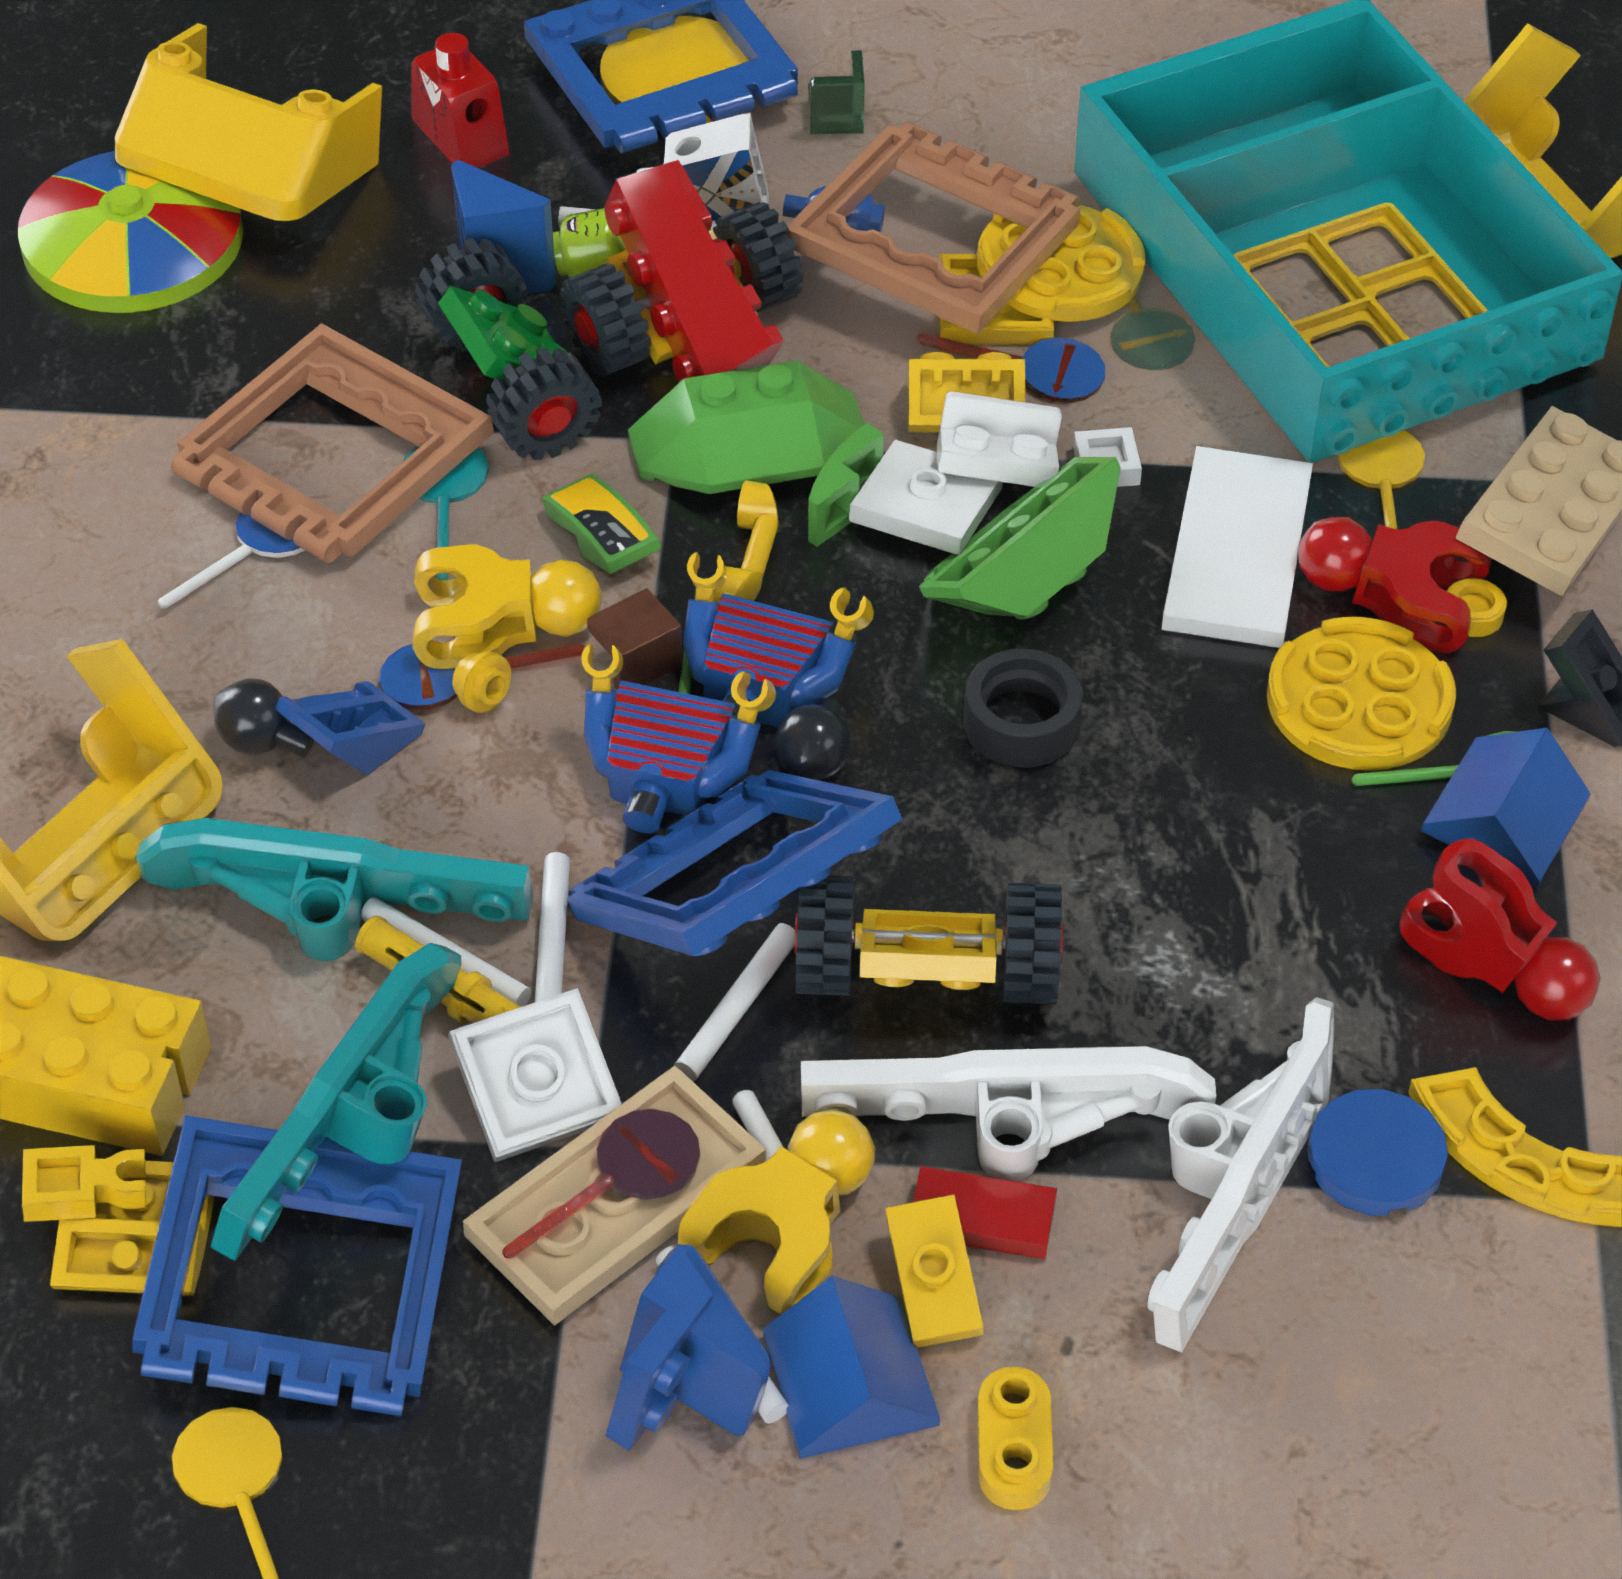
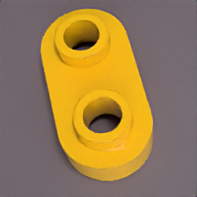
[977,1366,1053,1510]

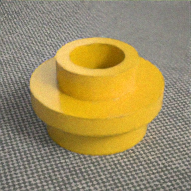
[452,651,512,713]

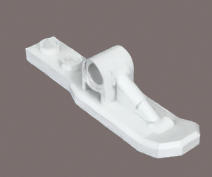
[1147,997,1334,1353]
[801,1046,1216,1182]

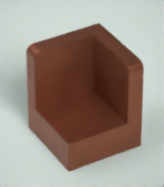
[587,588,682,690]

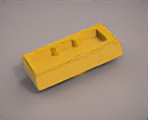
[885,1195,984,1348]

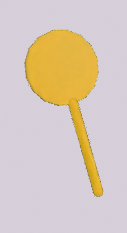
[1337,430,1425,529]
[172,1407,282,1579]

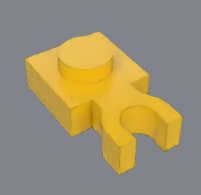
[22,1145,146,1222]

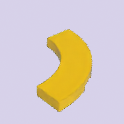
[1408,1067,1622,1227]

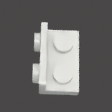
[937,392,1062,487]

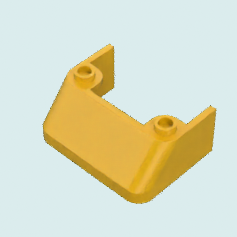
[115,23,382,221]
[1464,23,1622,259]
[0,639,223,942]

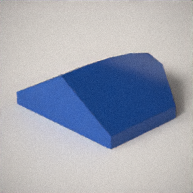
[276,681,425,775]

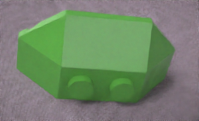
[628,360,864,494]
[919,457,1121,619]

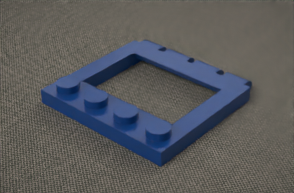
[524,0,798,153]
[567,770,902,956]
[132,1115,462,1416]

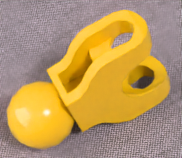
[412,544,603,669]
[678,1109,875,1315]

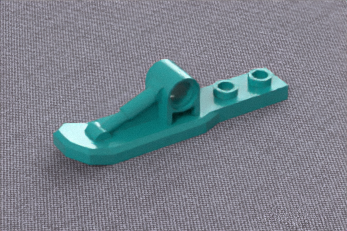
[136,818,534,961]
[210,943,462,1261]

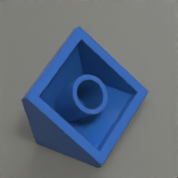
[451,160,556,294]
[1421,728,1591,889]
[763,1275,940,1459]

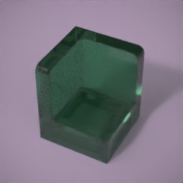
[808,50,865,135]

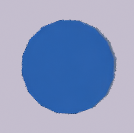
[1307,1089,1448,1216]

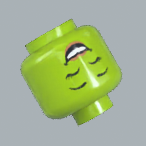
[553,208,626,278]

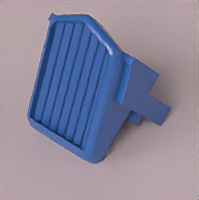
[605,1244,771,1451]

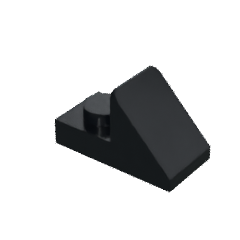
[1539,609,1622,747]

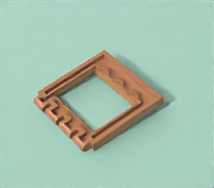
[786,121,1080,334]
[171,323,494,563]

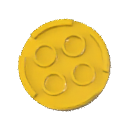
[600,16,749,124]
[977,205,1145,322]
[1267,617,1456,771]

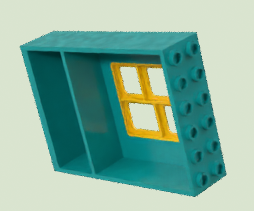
[1074,0,1622,463]

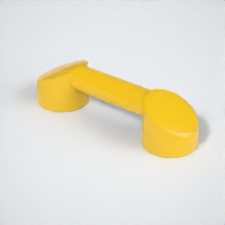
[713,480,779,602]

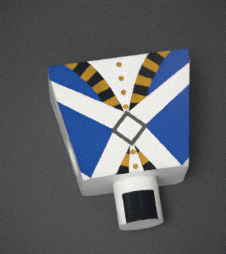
[637,113,769,221]

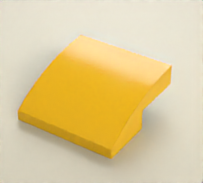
[50,1158,214,1296]

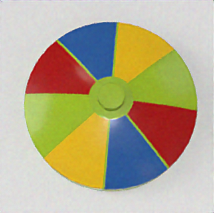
[18,151,243,313]

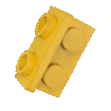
[907,352,1025,433]

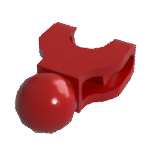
[1298,517,1492,653]
[1400,838,1601,1020]

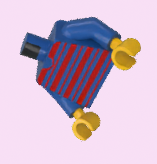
[683,552,874,727]
[581,643,776,834]

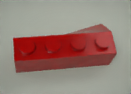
[604,160,784,382]

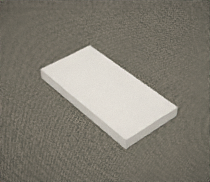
[1162,446,1313,648]

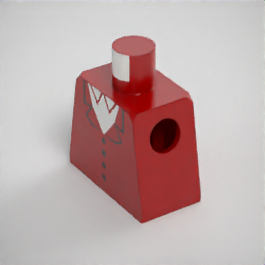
[411,33,510,168]

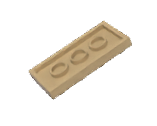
[1455,406,1622,597]
[463,1065,766,1326]

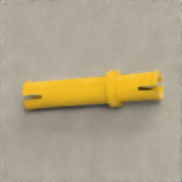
[355,915,520,1024]

